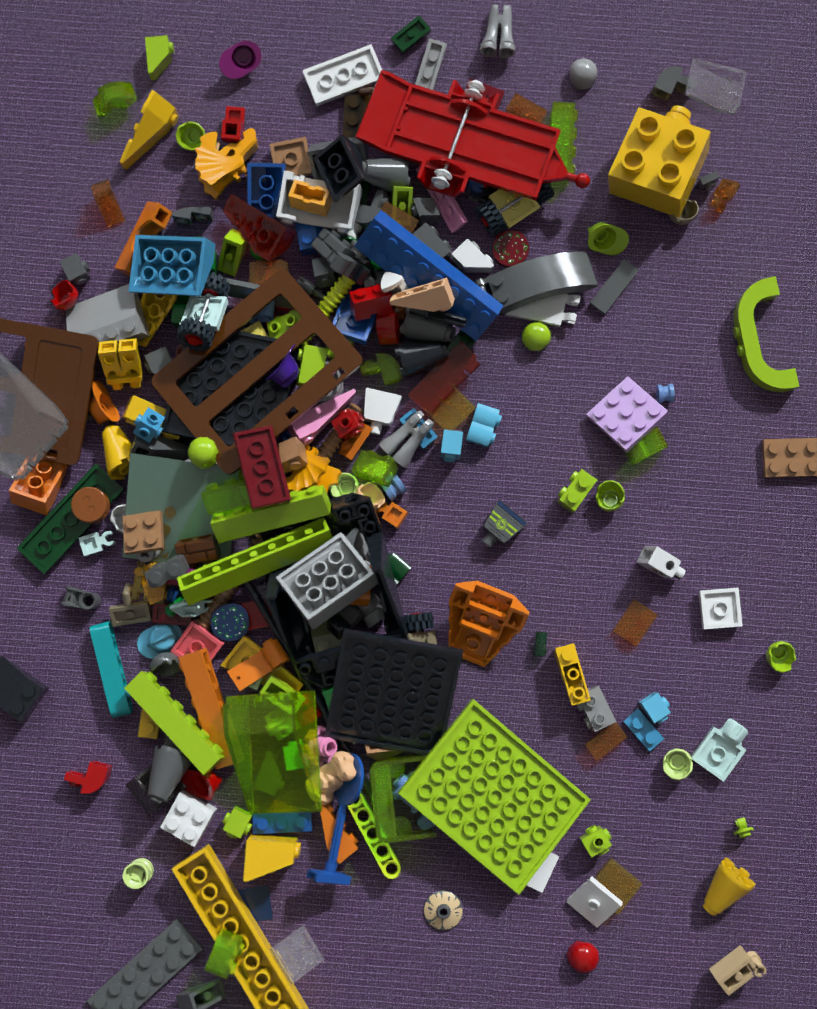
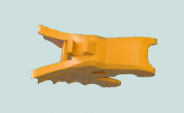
[195,128,258,200]
[278,444,342,493]

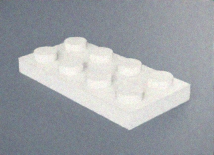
[303,44,382,107]

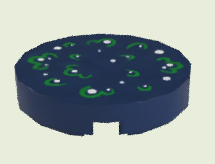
[210,602,250,641]

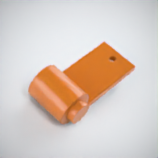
[227,638,290,692]

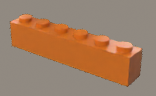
[179,647,243,769]

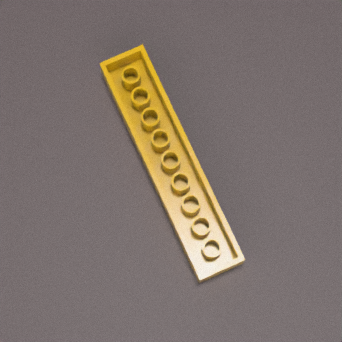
[172,844,309,1009]

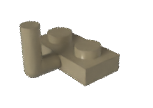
[109,583,152,627]

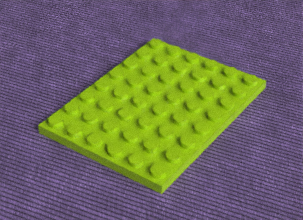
[397,699,591,895]

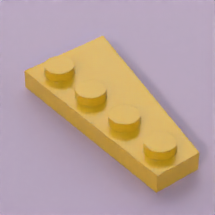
[220,635,304,693]

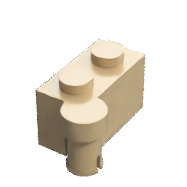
[709,945,767,996]

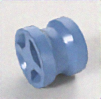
[656,384,675,404]

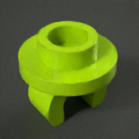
[734,818,754,839]

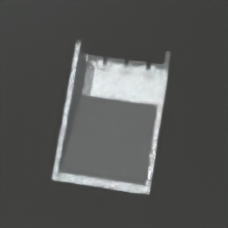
[0,352,69,481]

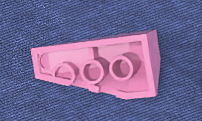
[286,389,356,445]

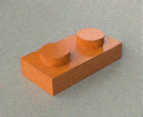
[339,423,372,460]

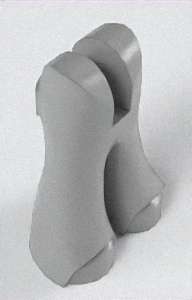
[480,4,516,58]
[379,410,434,468]

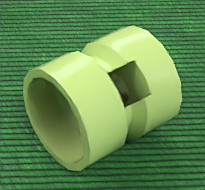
[123,858,154,889]

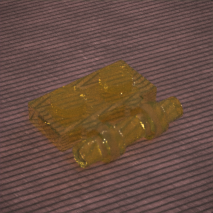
[130,561,168,604]

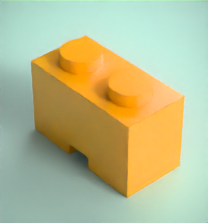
[288,179,333,217]

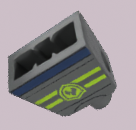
[481,499,527,548]

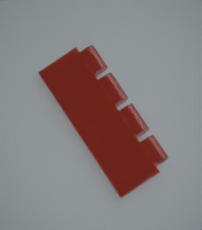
[408,341,480,413]

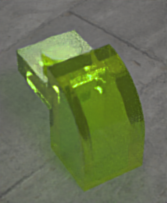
[92,81,137,117]
[360,353,403,386]

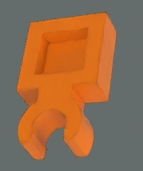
[375,501,409,529]

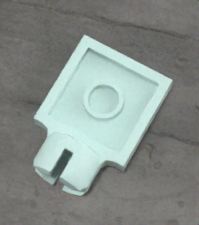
[691,718,748,782]

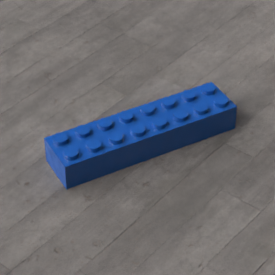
[354,210,504,341]

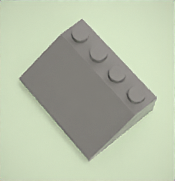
[66,284,150,356]
[276,532,378,630]

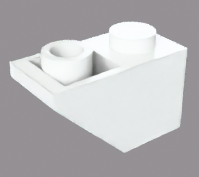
[451,238,494,273]

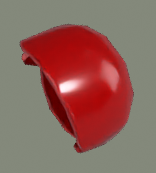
[50,280,78,311]
[567,941,600,973]

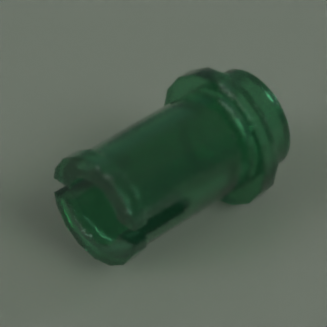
[532,632,548,656]

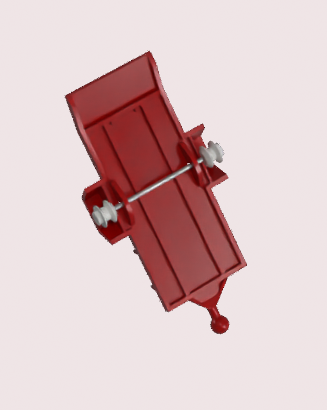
[355,70,590,201]

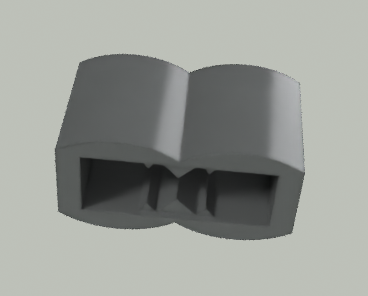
[144,555,189,588]

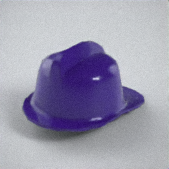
[265,344,299,388]

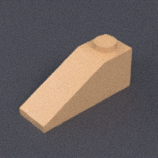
[389,278,455,312]

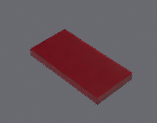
[233,425,291,510]

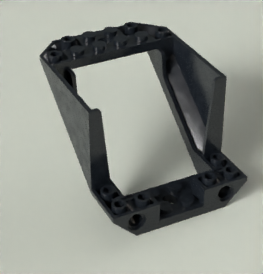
[260,493,410,689]

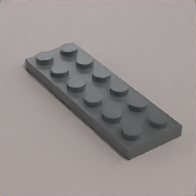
[87,918,204,1009]

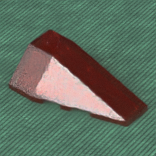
[222,194,297,262]

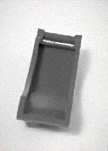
[474,252,598,314]

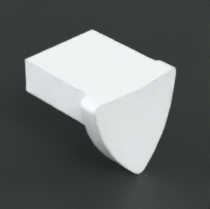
[381,272,409,294]

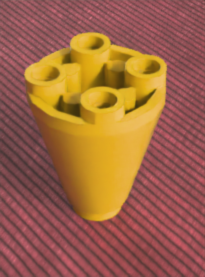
[703,857,756,916]

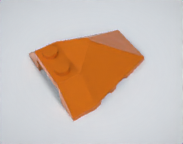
[448,581,530,667]

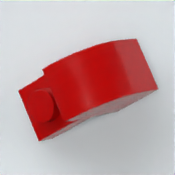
[221,106,246,143]
[376,305,402,345]
[64,760,113,794]

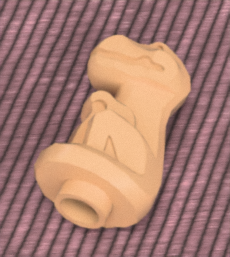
[306,751,357,805]

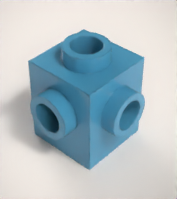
[133,407,165,443]

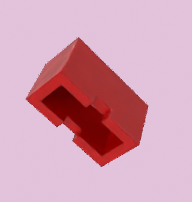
[349,284,393,321]

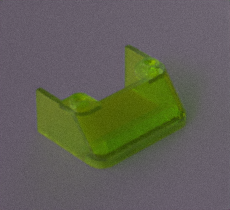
[369,754,437,843]

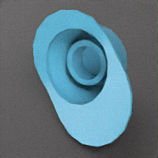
[137,623,182,659]

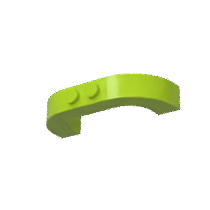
[733,276,799,392]

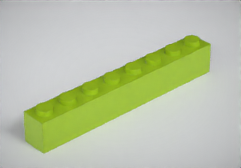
[177,517,332,606]

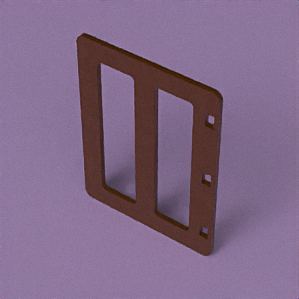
[152,269,363,475]

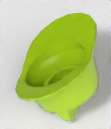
[588,222,629,255]

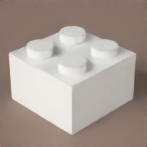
[160,790,217,847]

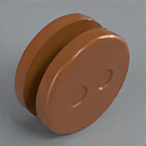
[71,487,110,524]

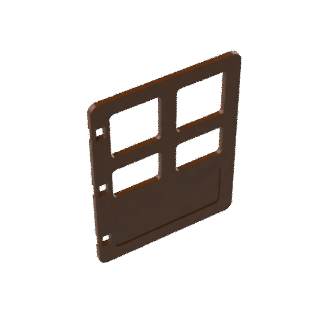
[0,318,99,465]

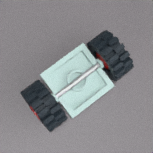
[176,272,231,352]

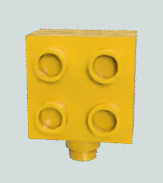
[608,105,711,218]

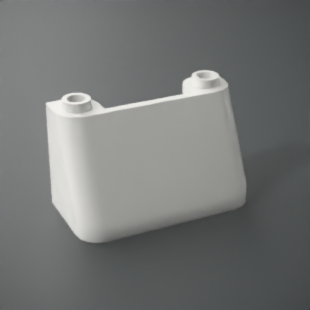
[276,171,362,234]

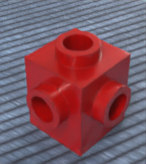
[331,409,365,440]

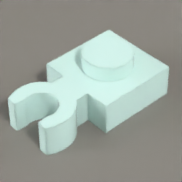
[78,531,116,557]

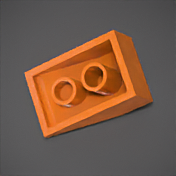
[9,451,69,515]

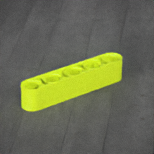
[347,792,400,879]

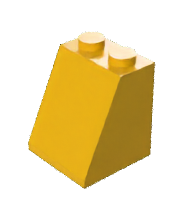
[243,834,301,881]

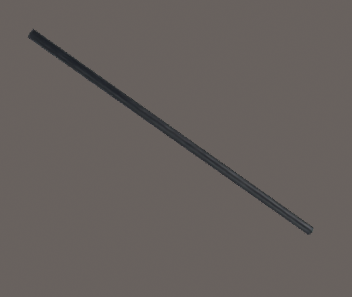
[227,552,383,807]

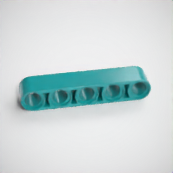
[90,621,133,718]

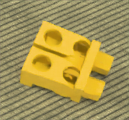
[98,338,143,390]

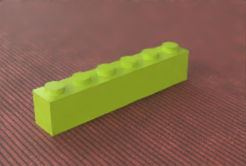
[210,485,331,543]
[124,671,225,775]

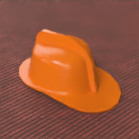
[89,380,120,424]

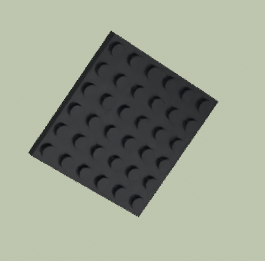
[162,331,302,446]
[325,628,463,755]

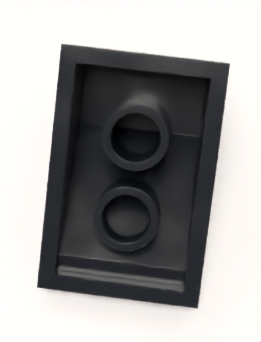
[313,134,365,203]
[0,656,49,722]

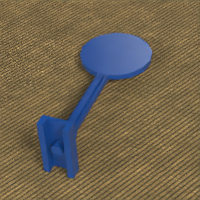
[306,754,364,885]

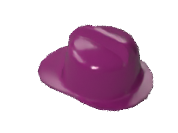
[219,40,262,79]

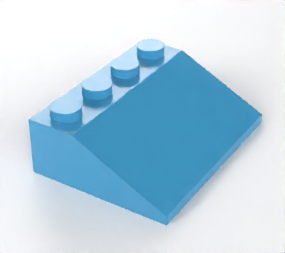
[128,235,216,296]

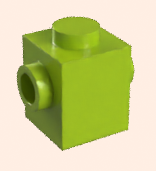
[222,806,253,839]

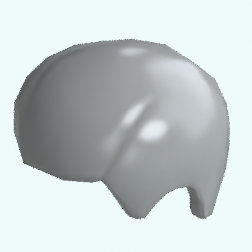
[569,58,597,90]

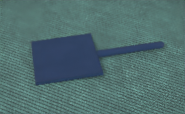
[238,885,273,922]

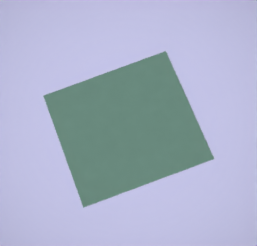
[122,453,239,568]

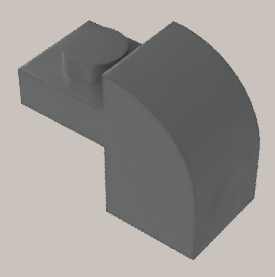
[651,66,697,102]
[355,190,391,231]

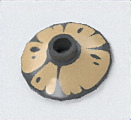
[424,890,463,931]

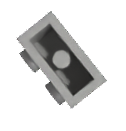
[576,685,616,732]

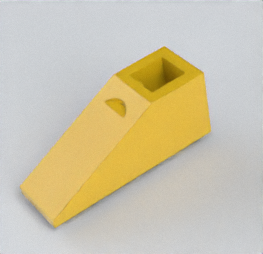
[554,643,591,706]

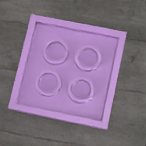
[586,376,669,453]

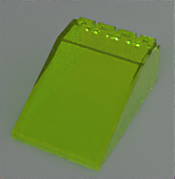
[223,690,322,814]

